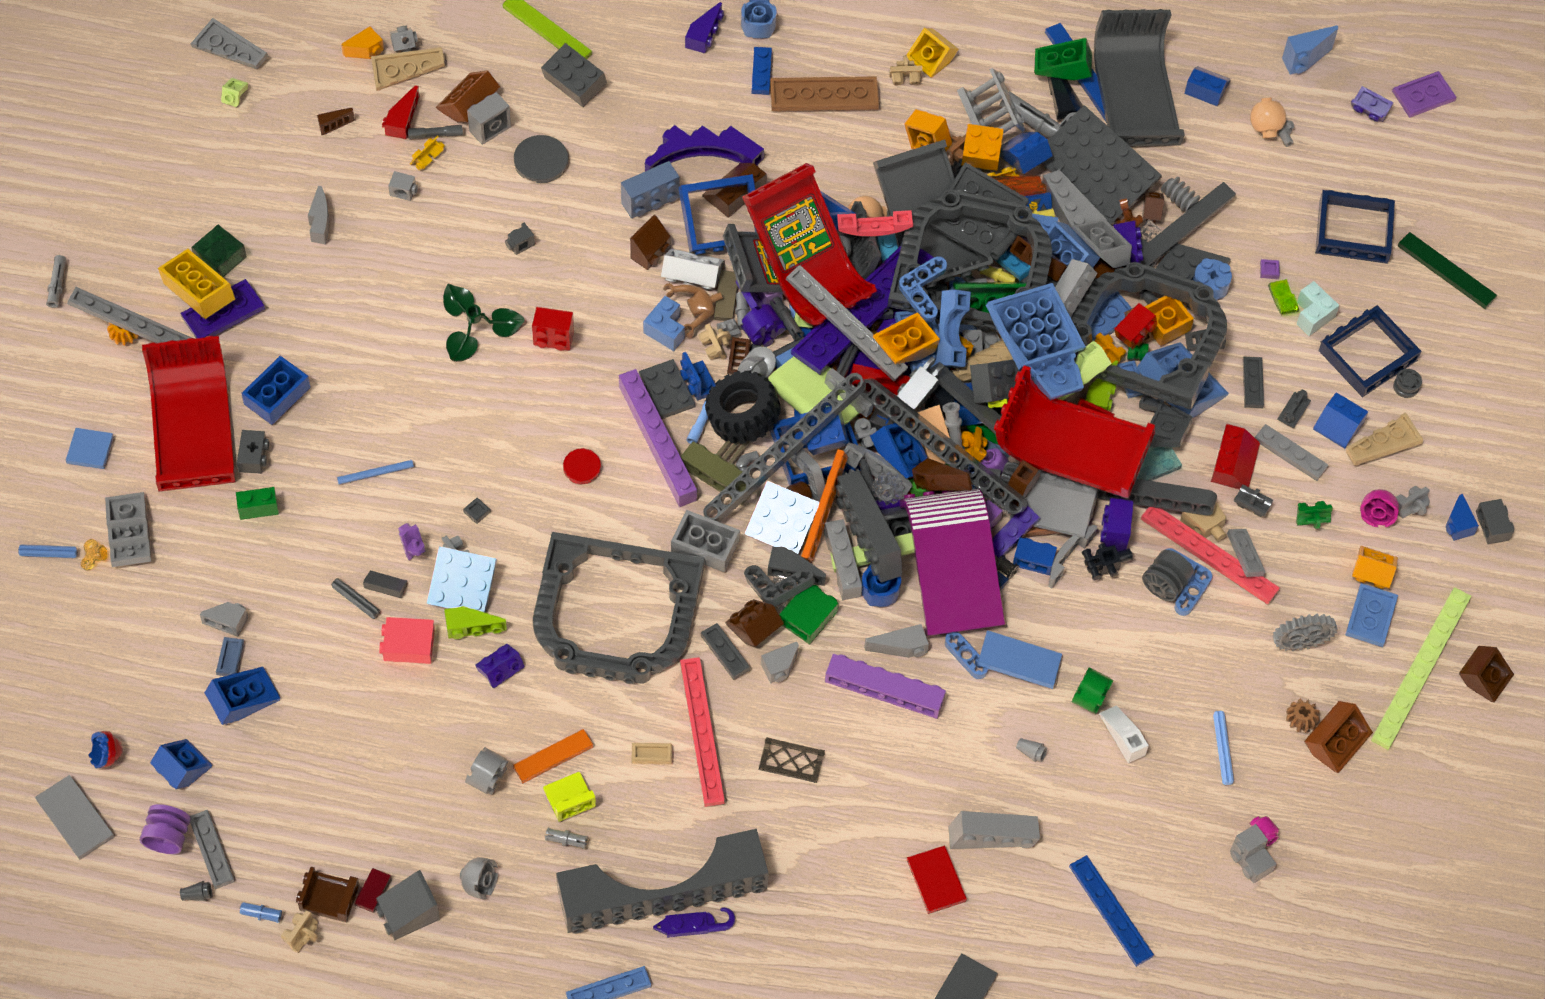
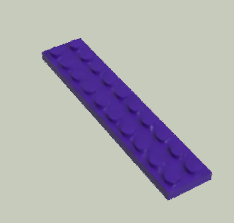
[791,246,934,375]

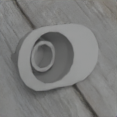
[738,346,776,377]

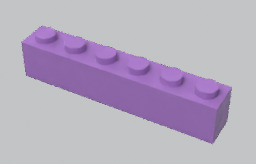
[825,654,946,719]

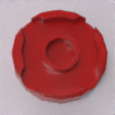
[563,448,601,485]

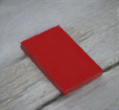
[907,845,967,914]

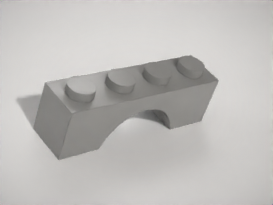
[824,519,862,601]

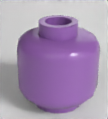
[980,448,1009,475]

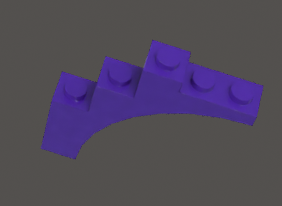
[644,125,764,171]

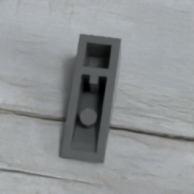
[767,546,826,586]

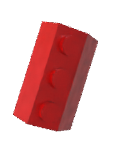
[1211,424,1260,490]

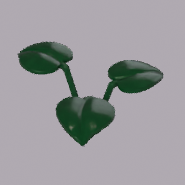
[443,283,525,362]

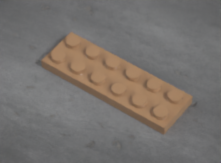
[770,76,879,111]

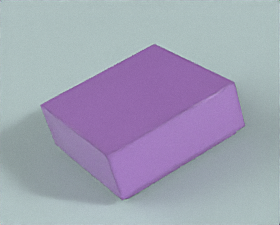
[1260,259,1280,279]

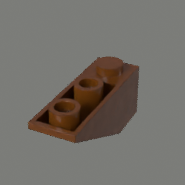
[1010,235,1067,281]
[912,458,972,491]

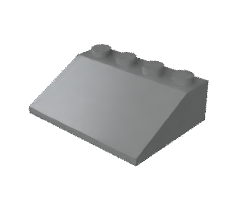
[1009,471,1099,538]

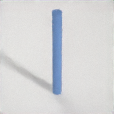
[337,460,414,484]

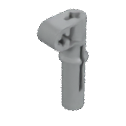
[1000,91,1076,139]

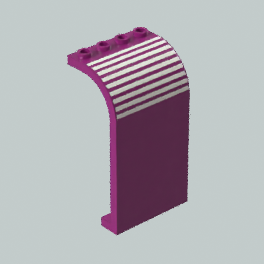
[899,488,1005,636]

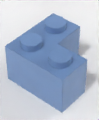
[643,296,685,351]

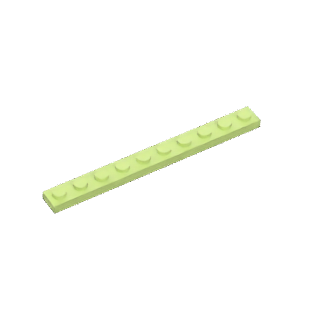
[1371,587,1471,750]

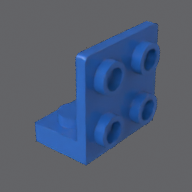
[680,352,716,401]

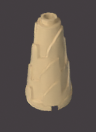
[951,340,1013,383]

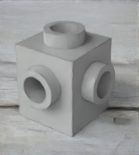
[390,25,418,52]

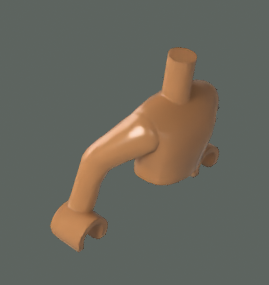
[663,283,723,338]

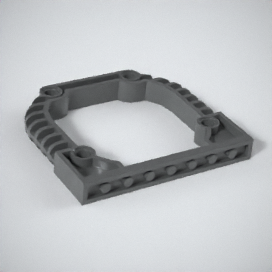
[888,190,1052,330]
[1071,262,1227,410]
[533,532,705,684]

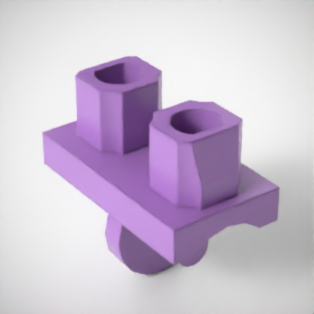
[398,523,426,560]

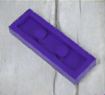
[992,505,1041,559]

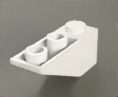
[1099,705,1149,763]

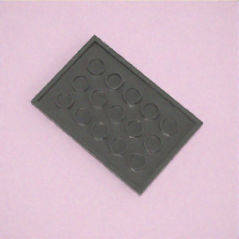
[1041,105,1162,226]

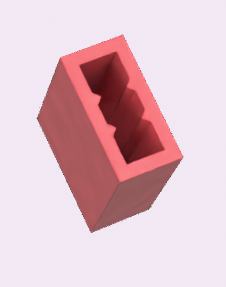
[379,617,435,664]

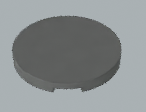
[514,135,568,183]

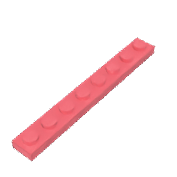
[1141,507,1280,604]
[680,657,724,807]

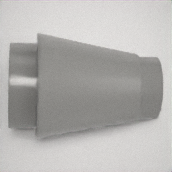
[1016,738,1047,762]

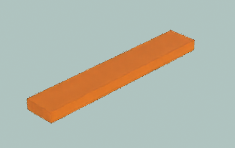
[801,449,848,564]

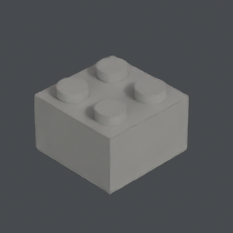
[467,92,511,145]

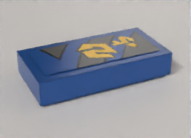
[1024,192,1052,212]

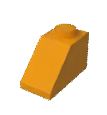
[341,26,384,59]

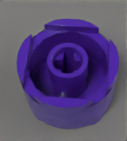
[741,304,786,347]

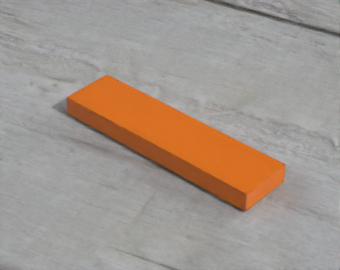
[513,729,593,784]

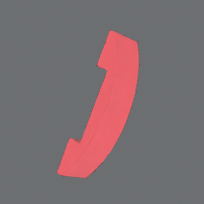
[837,210,913,236]

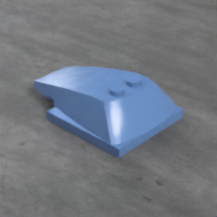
[986,283,1086,400]

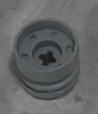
[1142,550,1194,602]

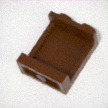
[296,867,360,923]

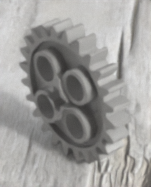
[1273,613,1337,651]

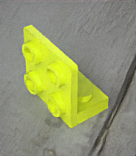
[543,772,596,822]

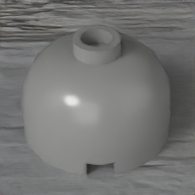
[460,857,498,900]

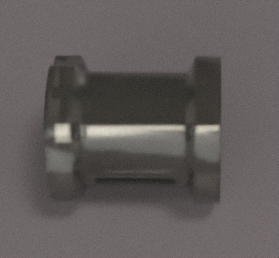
[996,555,1019,579]

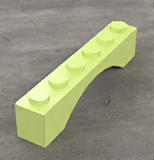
[1057,341,1112,400]

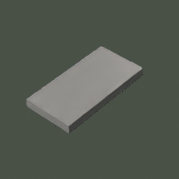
[35,775,114,860]

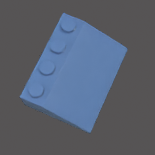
[1136,342,1229,418]

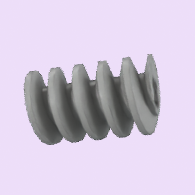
[1161,177,1201,212]

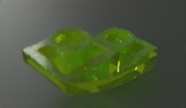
[1268,279,1300,316]

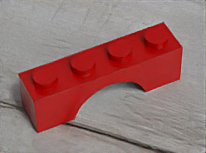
[850,364,921,409]

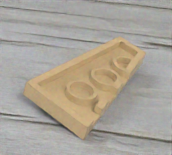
[371,47,445,91]
[1346,412,1423,466]

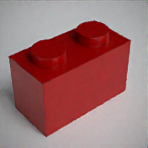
[1114,303,1157,350]

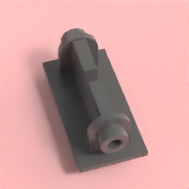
[1277,389,1311,428]

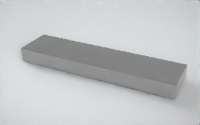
[190,810,234,889]

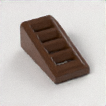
[317,108,355,135]
[727,337,751,374]

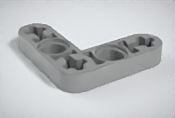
[788,447,825,502]

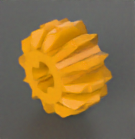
[107,323,138,346]

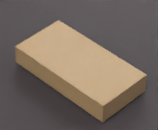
[631,743,672,764]

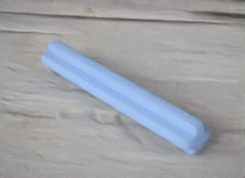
[1213,711,1234,785]

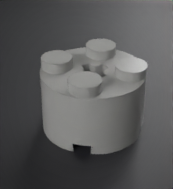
[465,747,508,795]

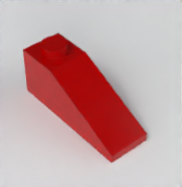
[382,85,420,139]

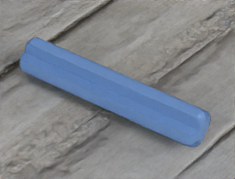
[18,544,77,558]

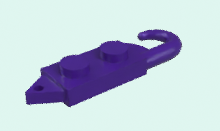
[653,907,735,938]

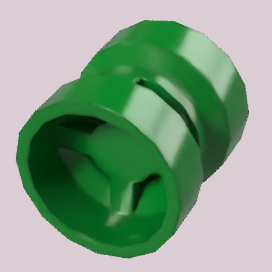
[1127,343,1149,361]

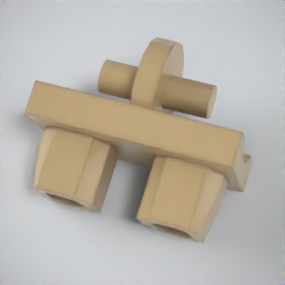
[889,56,922,85]
[698,323,731,360]
[281,911,318,953]

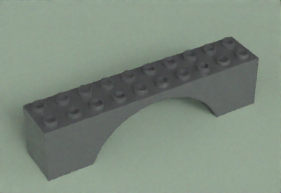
[556,829,768,934]

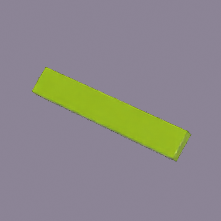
[502,0,592,59]

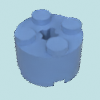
[741,0,777,38]
[1193,258,1232,300]

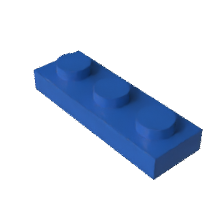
[751,47,772,95]

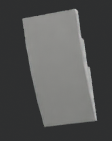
[105,492,151,567]

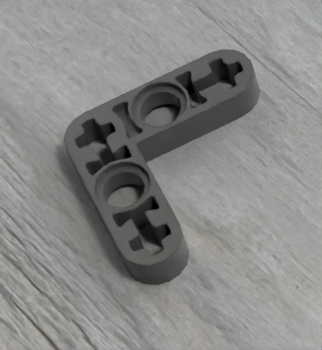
[744,565,815,607]

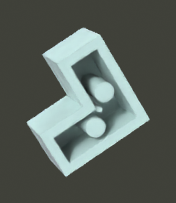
[1297,281,1340,336]

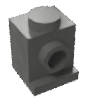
[505,222,535,255]

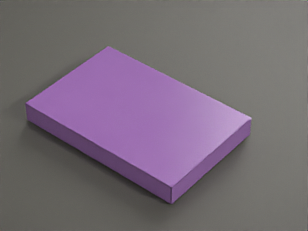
[1392,71,1457,118]

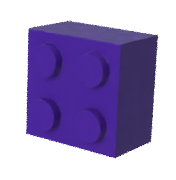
[1100,498,1133,551]

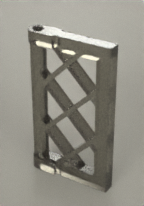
[759,737,825,783]

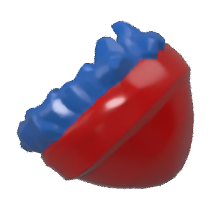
[88,731,123,769]

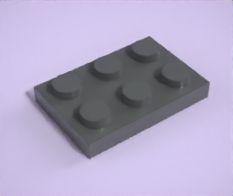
[639,359,695,419]

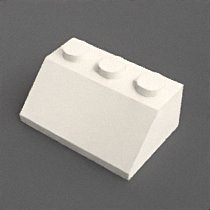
[661,249,724,289]

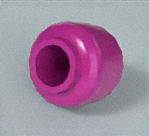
[1250,816,1279,847]

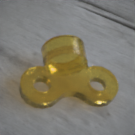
[81,539,107,571]

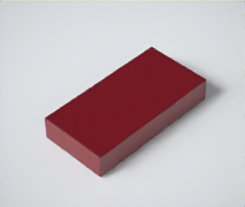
[355,868,391,913]

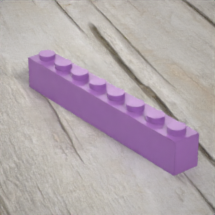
[619,369,697,507]

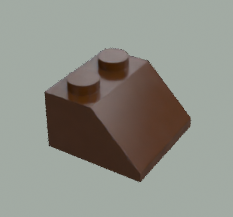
[630,215,671,270]
[1459,645,1514,703]

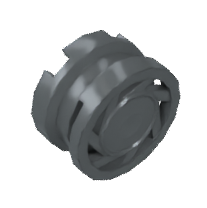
[1393,369,1422,398]

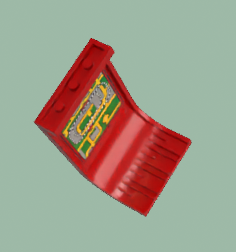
[742,163,877,326]

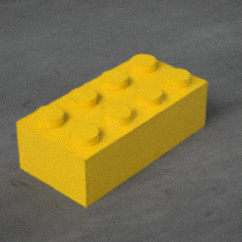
[158,249,235,319]

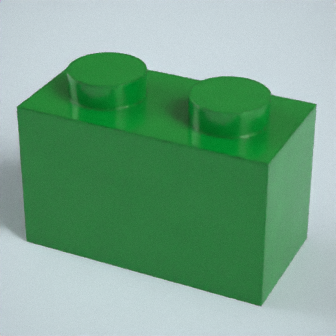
[236,487,279,520]

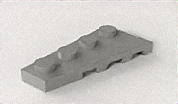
[190,18,268,69]

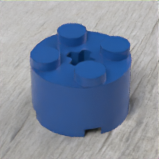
[861,565,901,607]

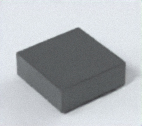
[463,498,491,524]

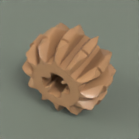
[1286,698,1320,733]

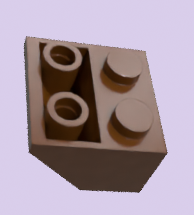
[725,599,784,647]

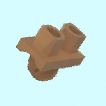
[948,134,966,164]

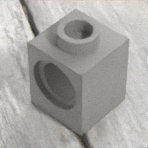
[388,171,418,201]

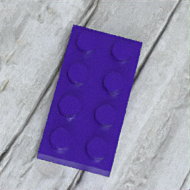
[180,279,265,338]

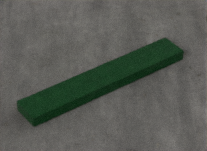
[1398,232,1497,309]

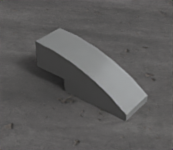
[308,186,329,244]

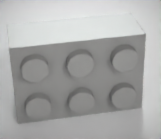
[671,510,740,572]

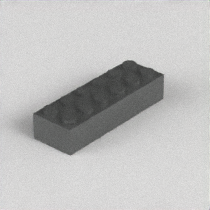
[835,470,902,583]

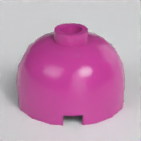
[1360,489,1399,527]

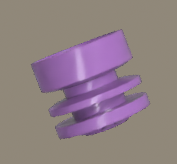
[139,804,191,854]

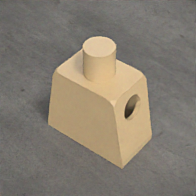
[1180,501,1226,541]

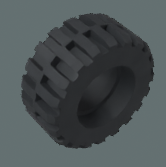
[705,371,781,444]

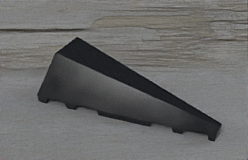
[1047,76,1083,120]

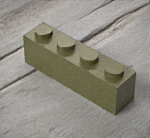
[680,441,753,505]

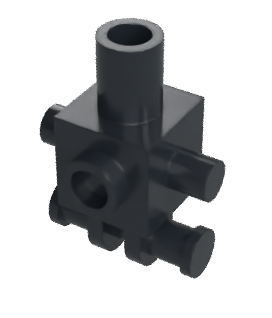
[1082,543,1133,580]

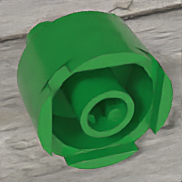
[1071,667,1114,714]

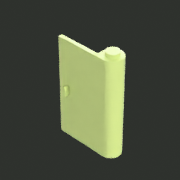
[768,356,860,425]

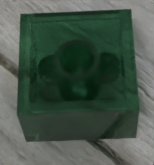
[191,225,247,277]

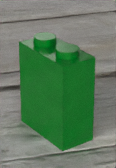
[779,584,839,645]

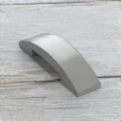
[844,443,912,499]
[1049,525,1097,589]

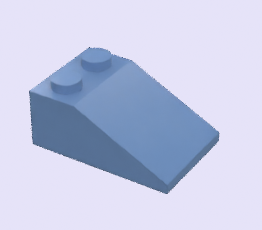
[1282,25,1338,75]

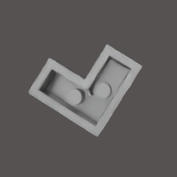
[1230,824,1276,883]

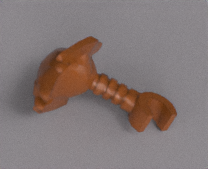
[1116,198,1143,227]

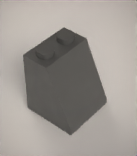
[375,870,440,940]

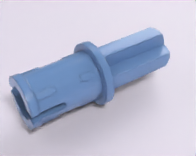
[240,902,282,923]

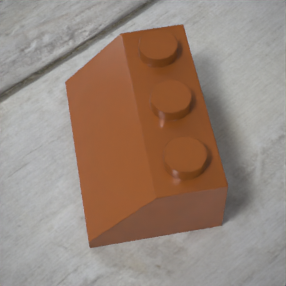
[436,70,500,123]
[1304,701,1373,773]

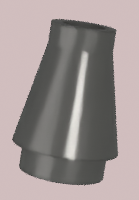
[180,881,212,901]

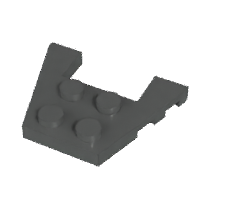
[1156,244,1231,311]
[1139,394,1193,447]

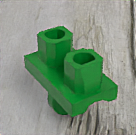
[1296,501,1333,529]

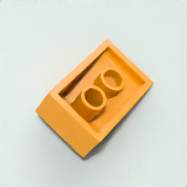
[873,312,940,364]

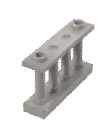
[957,68,1025,133]

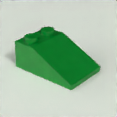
[1034,38,1092,80]

